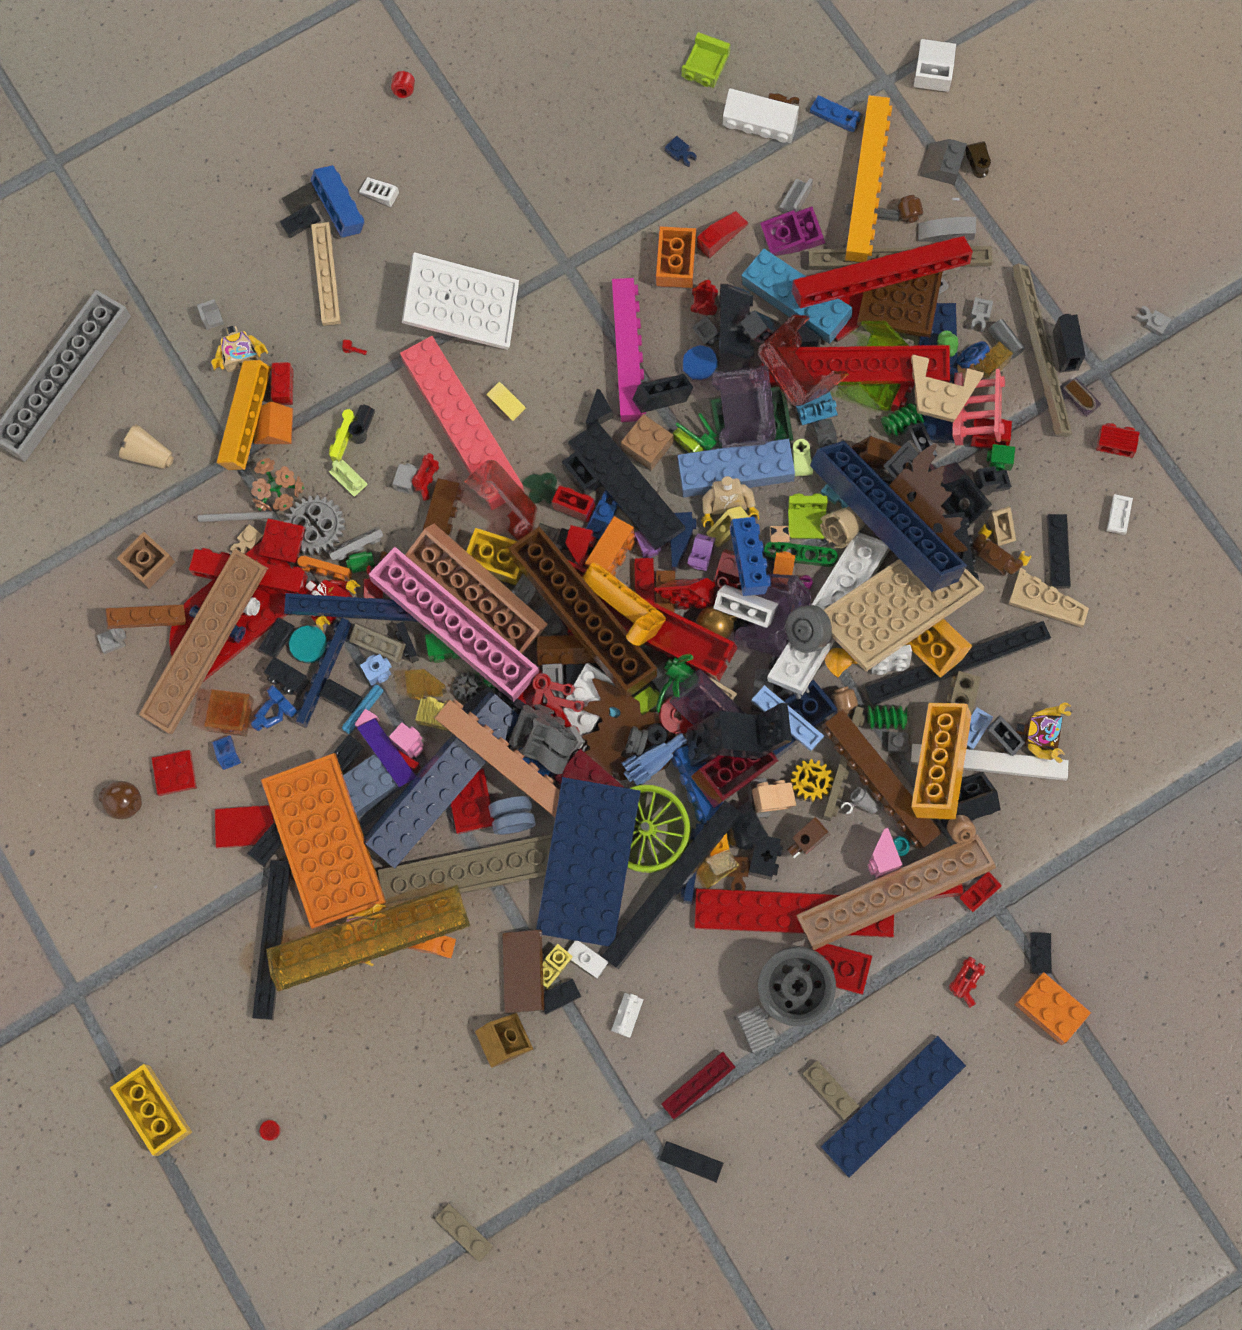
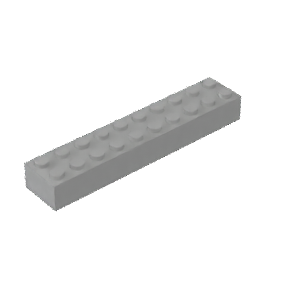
[0,290,131,462]

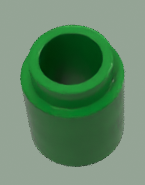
[346,551,375,573]

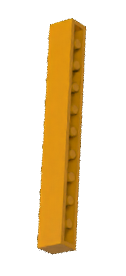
[845,95,892,262]

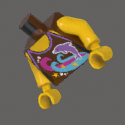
[1015,702,1071,763]

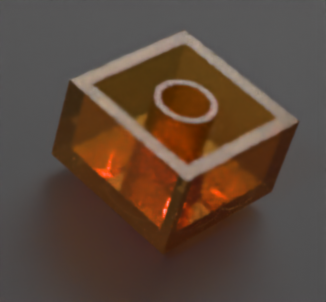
[204,689,254,737]

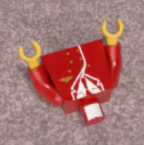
[305,579,360,630]

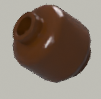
[898,195,923,223]

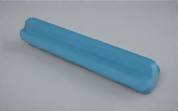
[342,685,383,734]

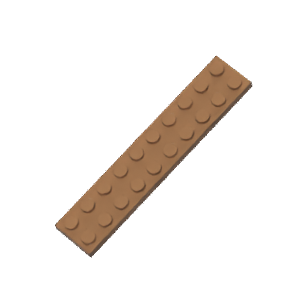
[139,549,268,734]
[796,834,996,950]

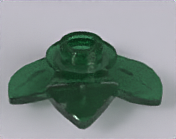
[522,472,557,504]

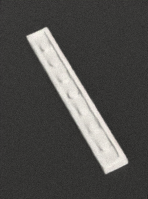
[910,744,1068,781]

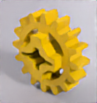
[791,759,833,802]

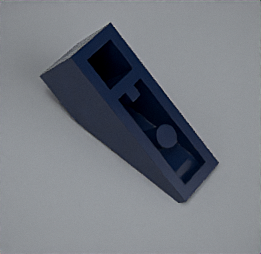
[671,512,697,573]

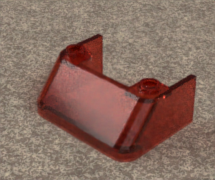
[758,314,849,406]

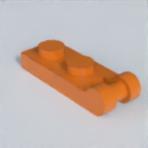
[298,556,352,581]

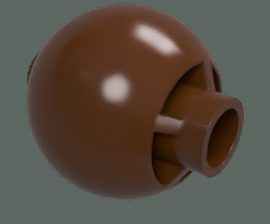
[99,781,142,820]

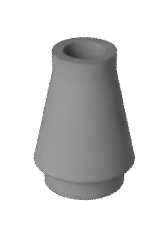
[850,787,879,814]

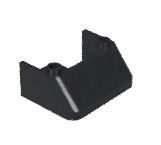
[719,283,754,372]

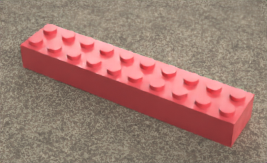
[400,336,524,510]

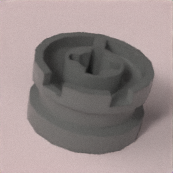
[625,726,648,756]

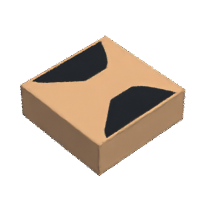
[770,526,790,542]

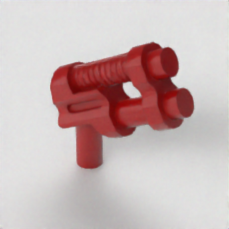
[411,453,439,501]
[948,957,986,1008]

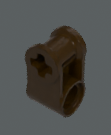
[965,141,991,178]

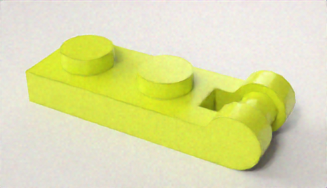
[329,409,355,462]

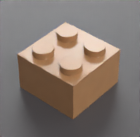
[621,414,673,471]
[117,532,175,589]

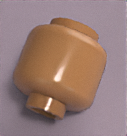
[830,686,858,715]
[947,815,976,843]

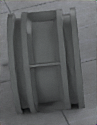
[758,946,836,1026]

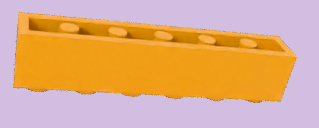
[216,360,271,470]

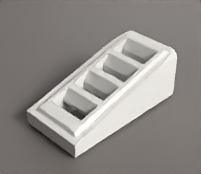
[359,177,399,207]

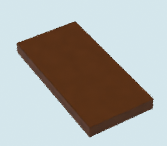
[503,930,544,1014]

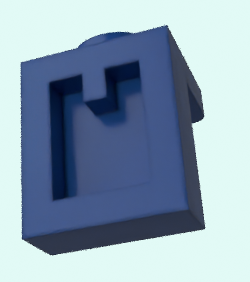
[212,735,241,770]

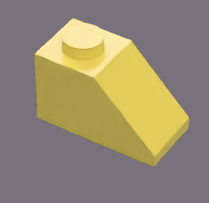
[706,506,749,547]

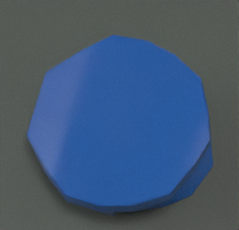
[683,345,718,380]

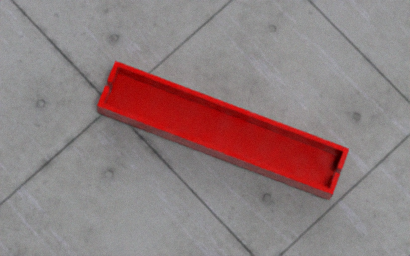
[568,560,737,682]

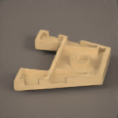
[911,355,984,422]

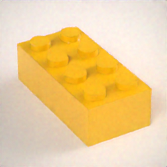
[110,1064,192,1156]

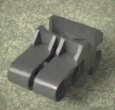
[509,704,577,774]

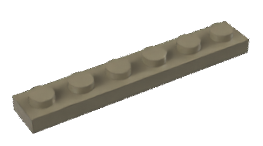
[823,706,866,822]

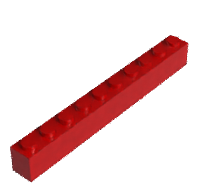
[792,236,973,309]

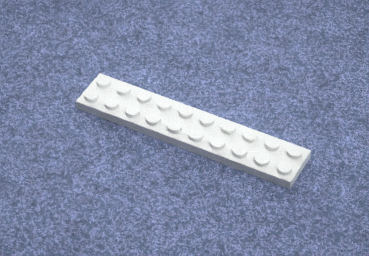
[767,532,890,695]

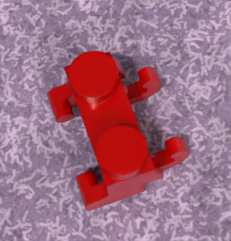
[690,280,718,316]

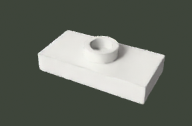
[1106,494,1133,535]
[567,941,609,979]

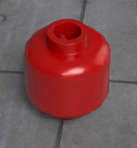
[391,71,415,98]

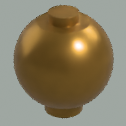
[696,606,737,639]

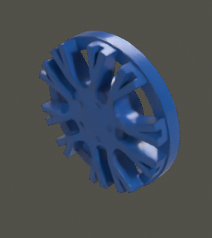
[957,341,990,369]

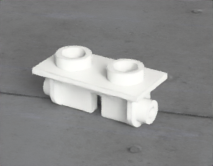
[611,993,644,1038]

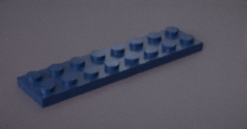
[919,303,958,443]
[821,1036,966,1178]

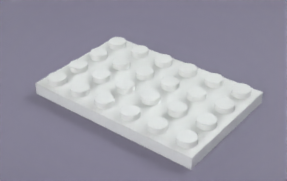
[402,252,519,350]

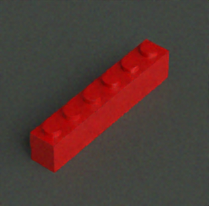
[189,548,308,595]

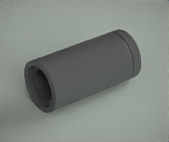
[988,319,1025,360]

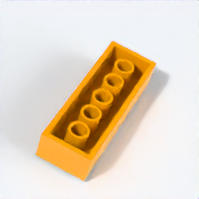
[911,703,972,819]

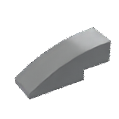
[918,217,976,242]

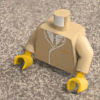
[701,476,759,528]

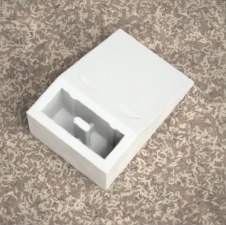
[914,39,956,92]

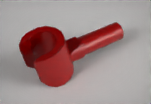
[342,339,367,355]

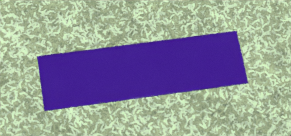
[357,718,416,787]

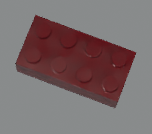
[691,752,779,808]

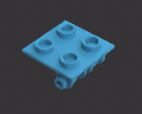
[791,384,838,425]

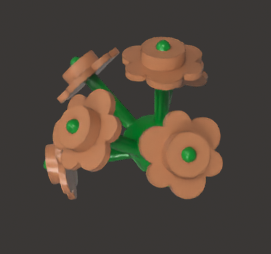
[251,458,304,512]

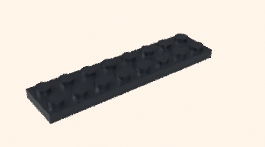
[568,422,686,550]

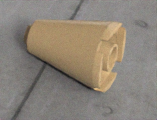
[119,424,174,469]
[820,506,865,549]

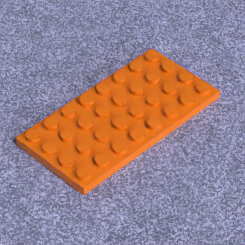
[261,753,386,929]

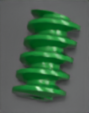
[881,403,924,437]
[867,705,907,730]

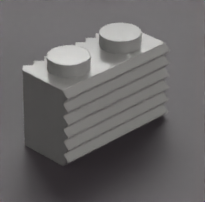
[736,1005,777,1053]

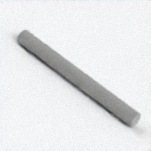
[198,511,274,522]

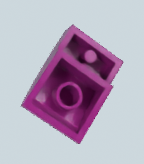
[760,206,825,256]

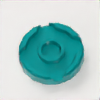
[289,625,327,664]

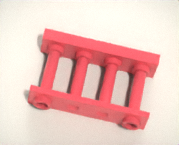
[953,369,1005,446]

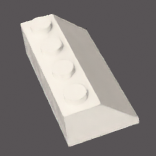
[723,88,799,143]

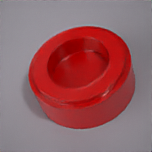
[259,1120,281,1141]

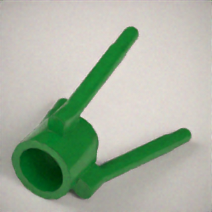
[676,413,718,451]

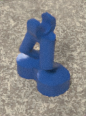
[251,685,298,731]

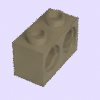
[946,671,981,714]

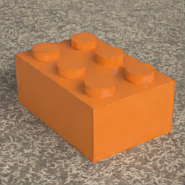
[656,226,696,288]
[585,516,636,577]
[1015,972,1091,1045]

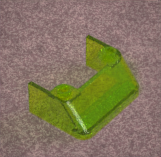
[836,321,909,411]

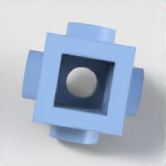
[360,654,392,686]

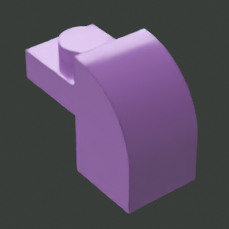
[687,533,716,571]

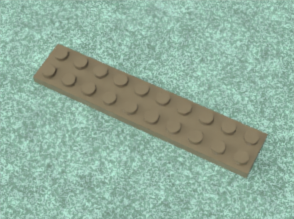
[378,834,553,909]

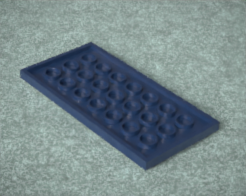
[536,777,641,947]

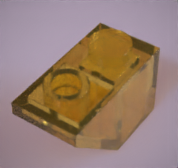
[973,341,1013,379]
[405,669,447,700]

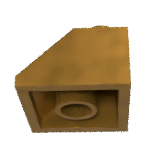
[475,1013,533,1068]

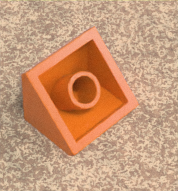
[254,401,293,444]

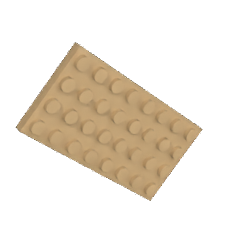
[824,559,984,672]

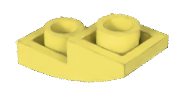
[486,382,526,421]
[543,944,573,989]

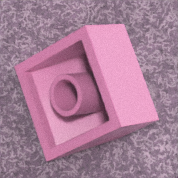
[868,828,902,879]

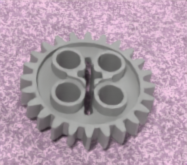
[284,495,345,555]

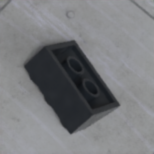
[939,772,1001,829]

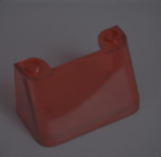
[464,460,537,541]

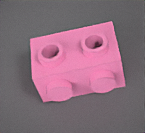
[389,723,424,759]

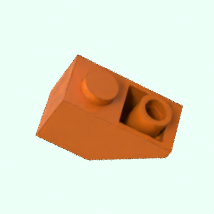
[771,551,795,588]

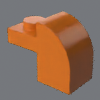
[406,929,456,958]

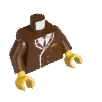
[972,524,1032,576]

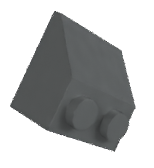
[920,139,967,185]

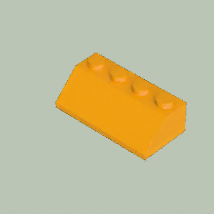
[906,619,972,677]

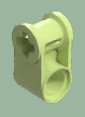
[792,439,813,477]

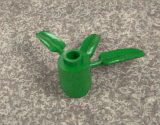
[656,654,694,713]

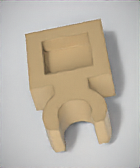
[230,524,263,554]

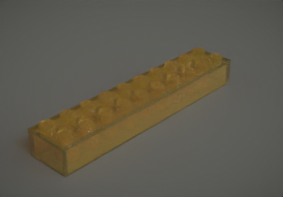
[266,884,471,992]

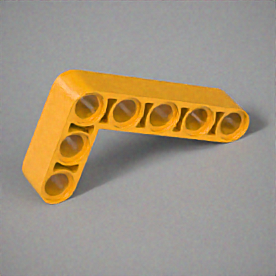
[582,563,666,646]

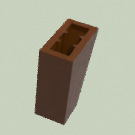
[852,436,909,470]

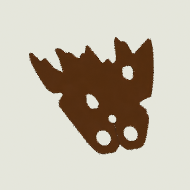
[889,444,967,552]
[582,678,675,781]

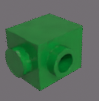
[986,444,1015,471]

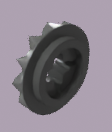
[452,671,483,702]

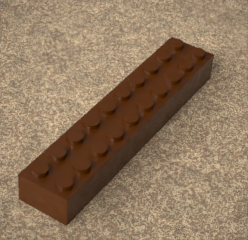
[509,526,657,699]

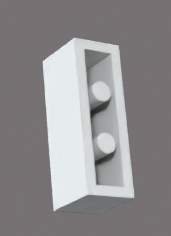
[714,585,778,628]

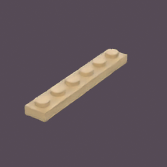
[311,222,341,326]

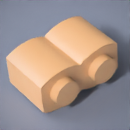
[752,780,796,813]

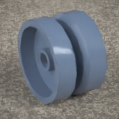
[489,796,536,835]

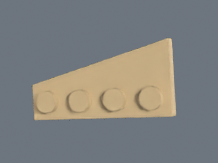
[1009,568,1089,628]

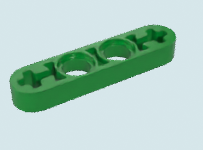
[764,542,838,567]

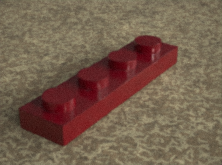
[661,1052,736,1120]

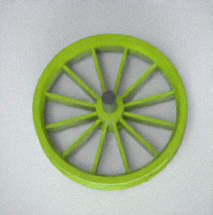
[627,785,691,873]

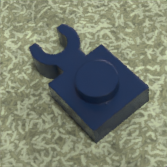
[664,136,697,167]

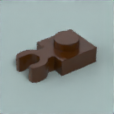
[729,857,749,891]

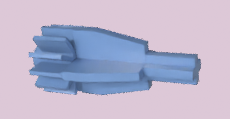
[622,733,687,786]

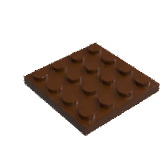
[857,258,943,338]

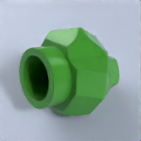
[937,331,959,357]

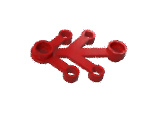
[531,673,585,733]

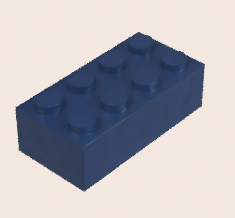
[773,679,838,759]

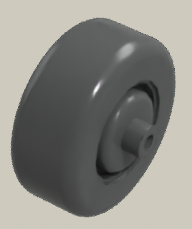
[786,605,832,653]

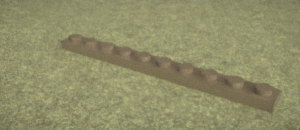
[808,246,992,269]
[1012,263,1072,437]

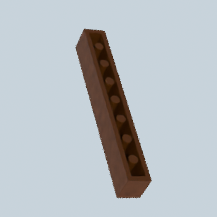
[820,709,942,849]

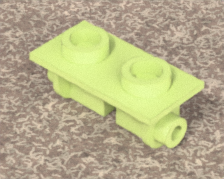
[329,459,368,497]

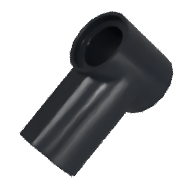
[349,404,375,444]

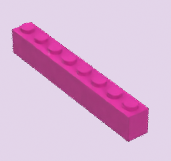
[612,278,646,422]

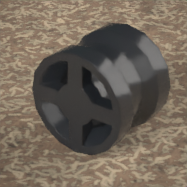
[647,723,667,745]

